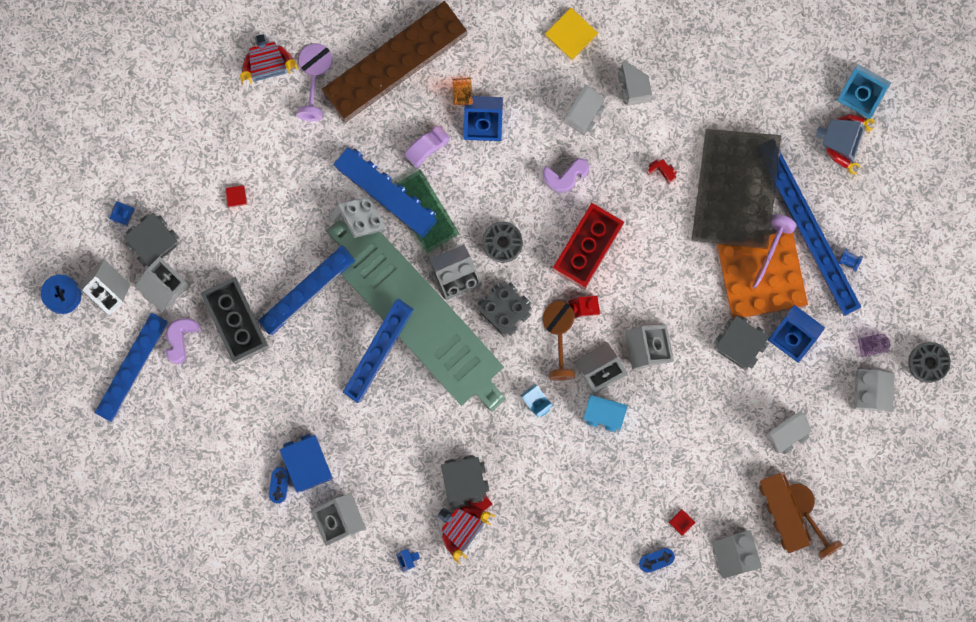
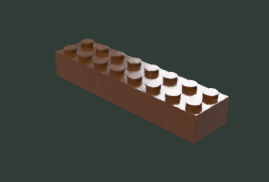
[322,1,467,123]

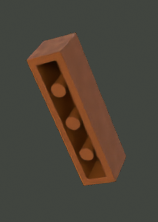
[759,472,813,554]

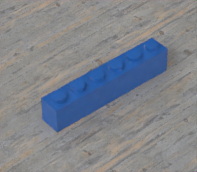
[333,147,437,238]

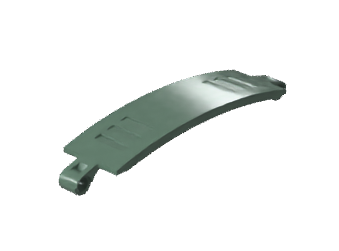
[326,221,506,412]

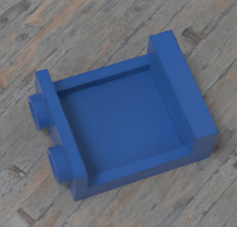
[279,433,334,493]

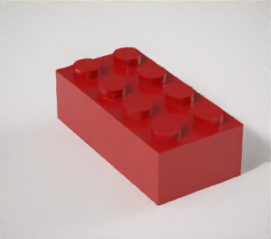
[552,203,625,290]

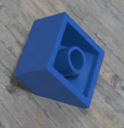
[464,96,503,141]
[768,305,825,363]

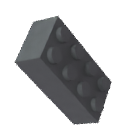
[200,277,270,364]

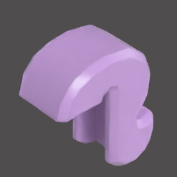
[405,125,450,168]
[543,158,589,193]
[166,318,202,364]

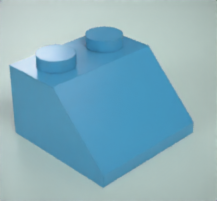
[837,64,892,119]
[583,395,628,433]

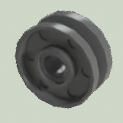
[483,221,523,263]
[908,342,951,383]

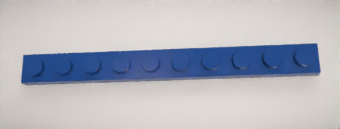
[756,138,861,316]

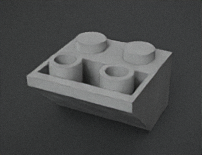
[618,61,652,106]
[429,245,482,300]
[135,256,189,313]
[77,259,131,316]
[574,342,628,395]

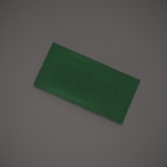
[395,169,460,254]

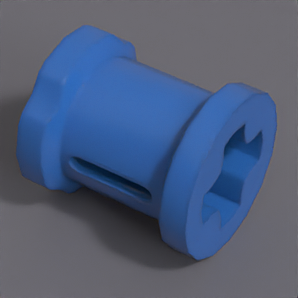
[839,248,863,272]

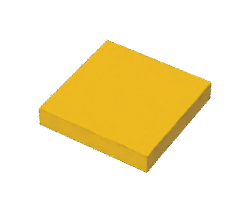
[545,7,598,61]

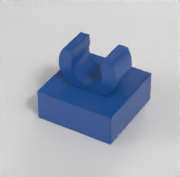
[109,201,135,226]
[396,549,421,572]

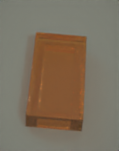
[452,78,473,105]

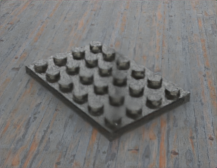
[691,129,782,249]

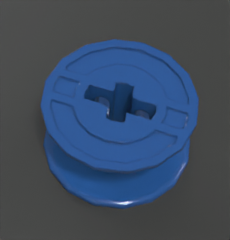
[41,274,82,314]

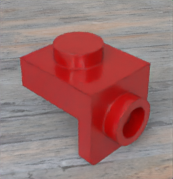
[647,159,677,184]
[568,296,600,319]

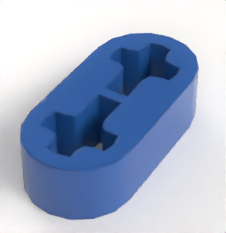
[269,467,289,504]
[639,548,675,573]

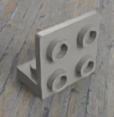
[329,197,386,238]

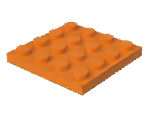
[717,232,808,320]

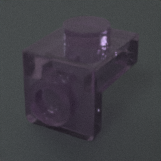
[858,334,890,358]

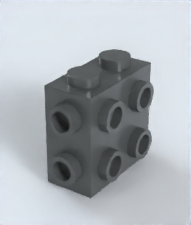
[124,213,180,267]
[477,281,532,337]
[714,316,769,371]
[441,455,490,507]

